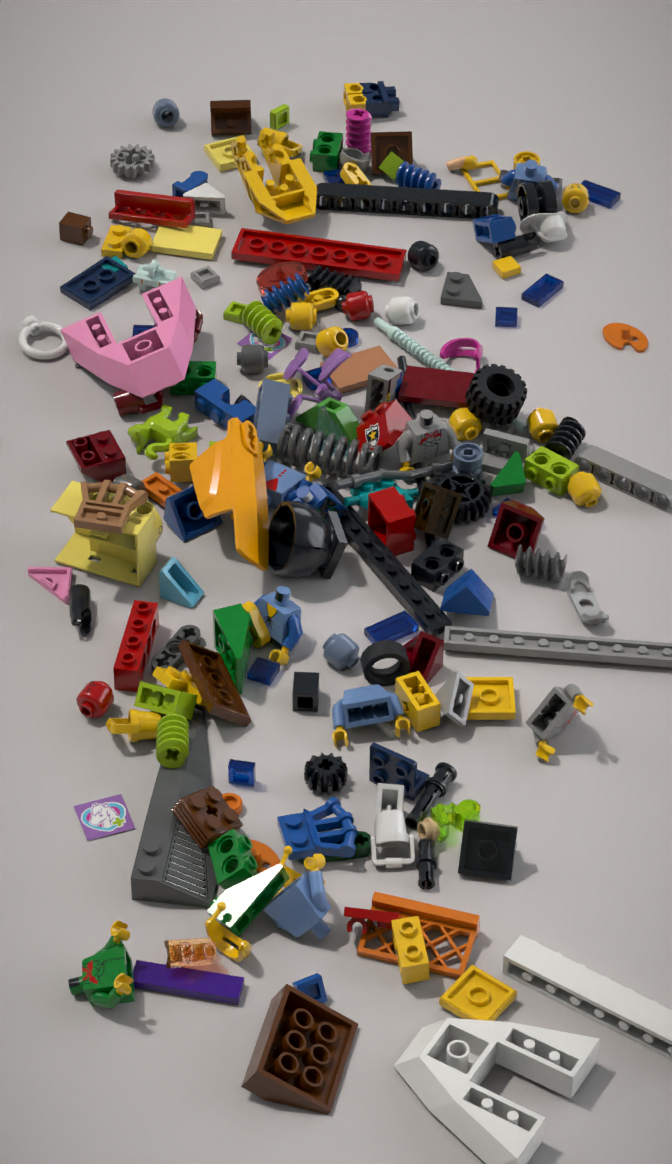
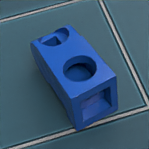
[172,171,208,197]

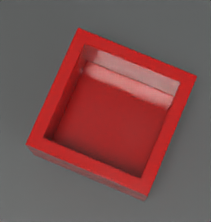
[368,486,417,556]

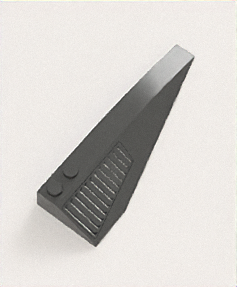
[131,708,217,908]

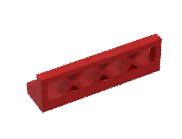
[108,189,196,228]

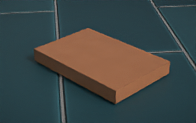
[320,345,397,394]

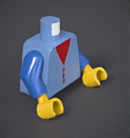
[260,442,322,509]

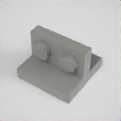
[482,428,535,475]

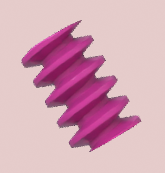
[346,108,372,154]

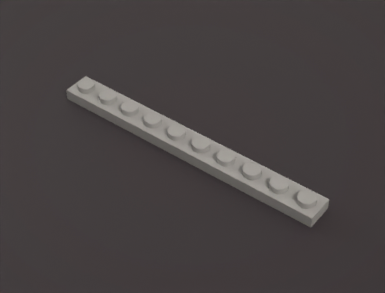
[444,626,672,668]

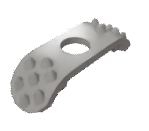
[566,571,609,625]

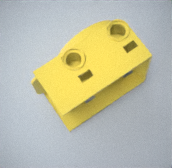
[50,481,163,587]

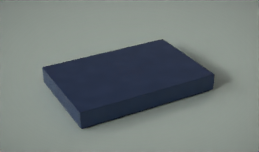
[60,256,136,311]

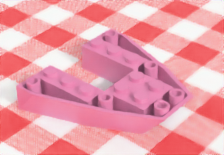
[60,277,196,398]

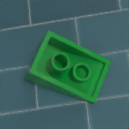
[213,603,253,695]

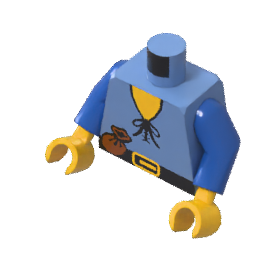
[254,586,303,665]

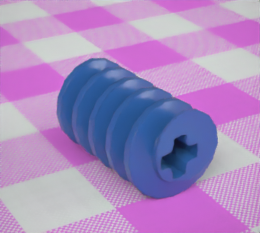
[395,161,441,189]
[261,272,310,315]

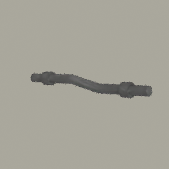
[333,460,454,490]

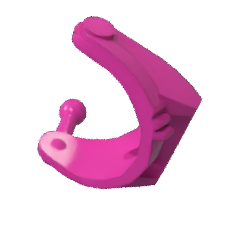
[440,338,483,373]

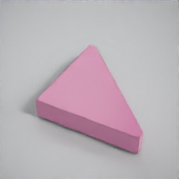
[27,567,73,604]

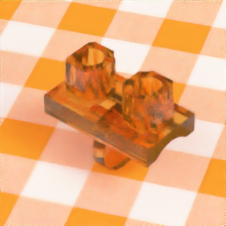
[164,937,217,969]

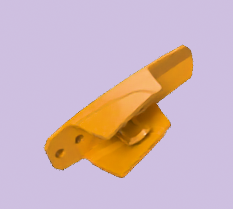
[190,417,269,571]

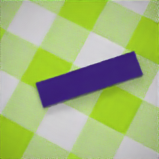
[133,960,245,1005]

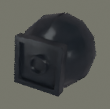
[268,501,348,579]

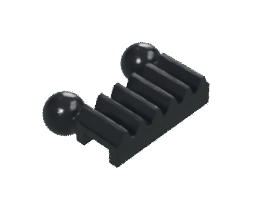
[305,265,362,311]

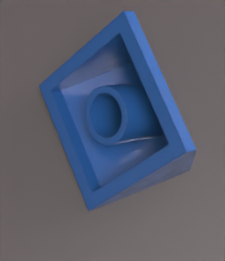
[163,485,223,542]
[440,568,494,616]

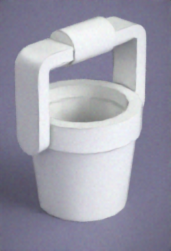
[370,810,415,869]

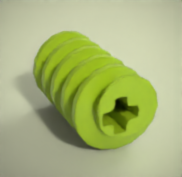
[239,301,283,345]
[156,714,189,768]

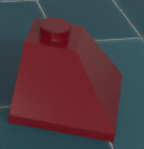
[487,500,545,558]

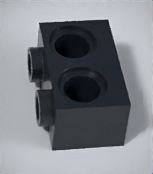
[411,537,464,592]

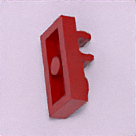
[344,907,402,934]

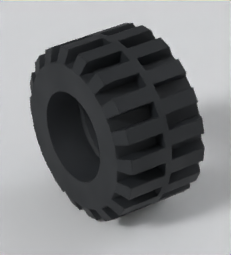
[465,364,527,426]

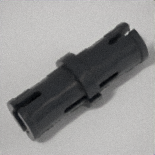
[416,838,437,889]

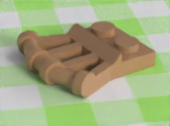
[74,480,148,534]

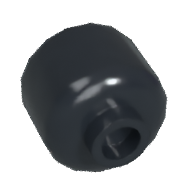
[408,240,439,271]

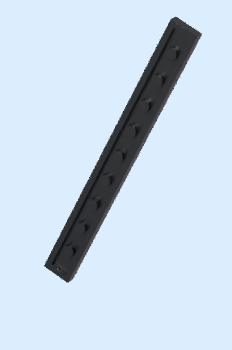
[322,482,453,636]

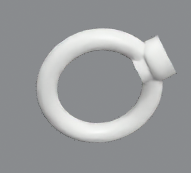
[18,315,68,360]

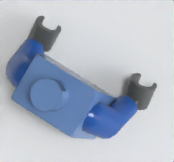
[498,160,563,200]

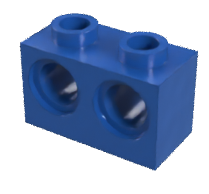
[472,214,516,244]

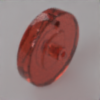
[256,261,308,295]

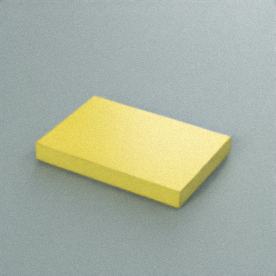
[151,225,223,260]

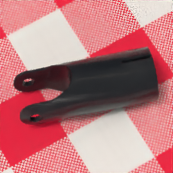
[493,232,543,260]
[69,584,92,636]

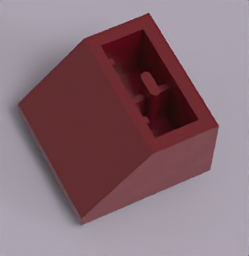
[66,430,126,482]

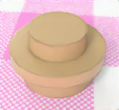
[417,817,440,843]

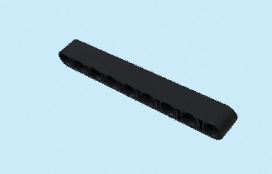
[316,182,499,219]

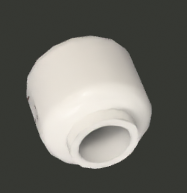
[385,296,419,325]

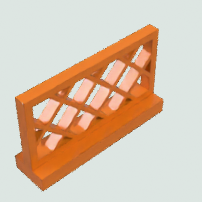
[357,891,480,979]

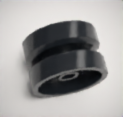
[517,180,557,222]

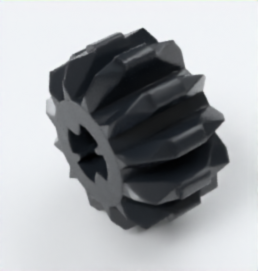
[304,752,348,795]

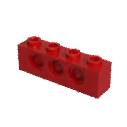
[113,600,159,692]

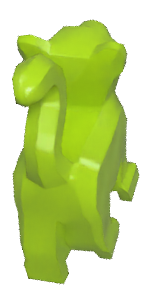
[127,404,198,460]

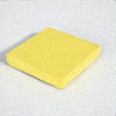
[204,136,257,172]

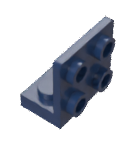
[369,742,430,801]

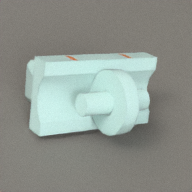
[133,260,177,291]

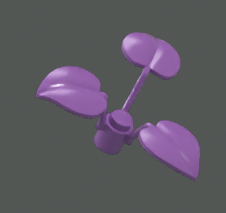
[283,347,352,421]

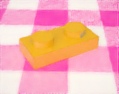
[101,225,132,259]

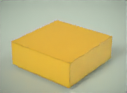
[492,256,521,279]

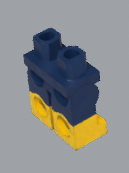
[343,81,400,118]

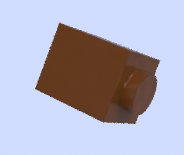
[59,212,93,246]

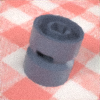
[452,442,483,480]

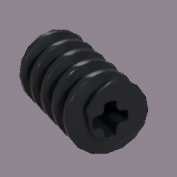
[544,416,586,460]

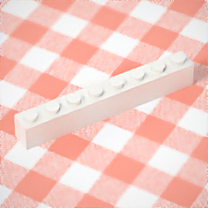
[502,935,672,1060]

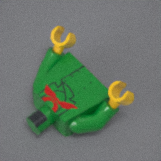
[68,920,135,1009]

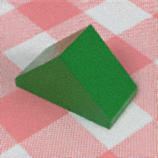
[490,451,526,496]

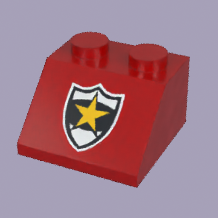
[356,399,413,454]

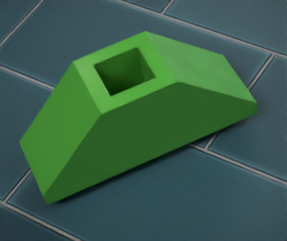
[296,397,359,444]

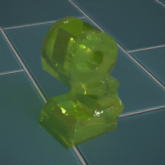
[431,799,481,843]

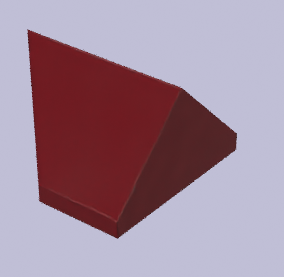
[403,631,444,684]

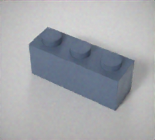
[253,378,293,455]

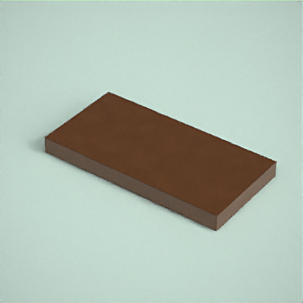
[178,640,251,727]

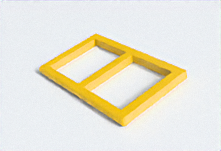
[459,160,509,200]

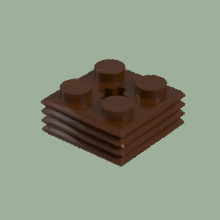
[171,786,243,849]

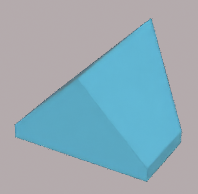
[159,557,205,608]

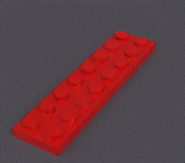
[231,228,407,282]

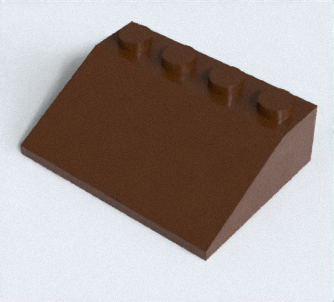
[241,984,358,1115]

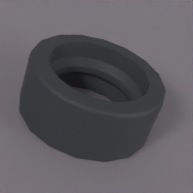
[360,640,410,687]

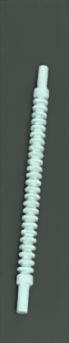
[374,317,528,433]

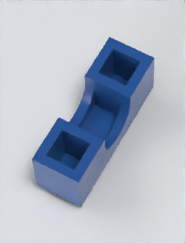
[194,379,256,430]

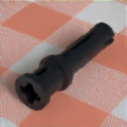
[405,762,457,830]

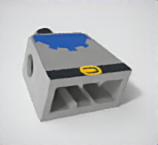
[365,365,403,412]

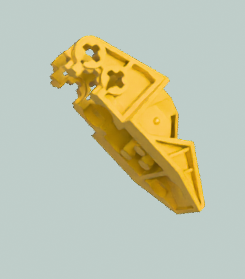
[231,129,317,224]

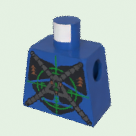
[293,482,348,518]

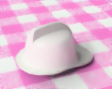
[520,212,568,243]

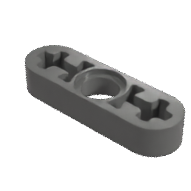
[151,625,201,673]

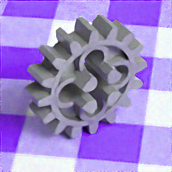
[110,144,155,177]

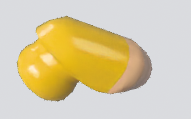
[446,155,478,171]

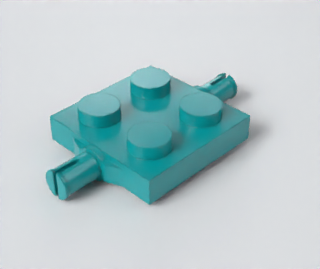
[344,479,419,510]

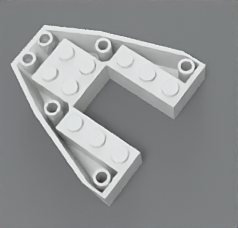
[394,1018,600,1164]

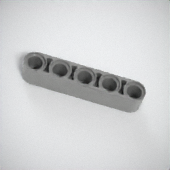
[574,445,672,511]

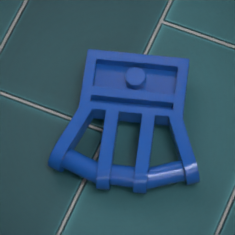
[277,797,358,860]

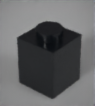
[292,672,319,712]

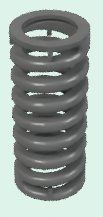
[276,422,383,482]

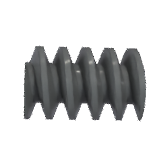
[515,544,567,583]

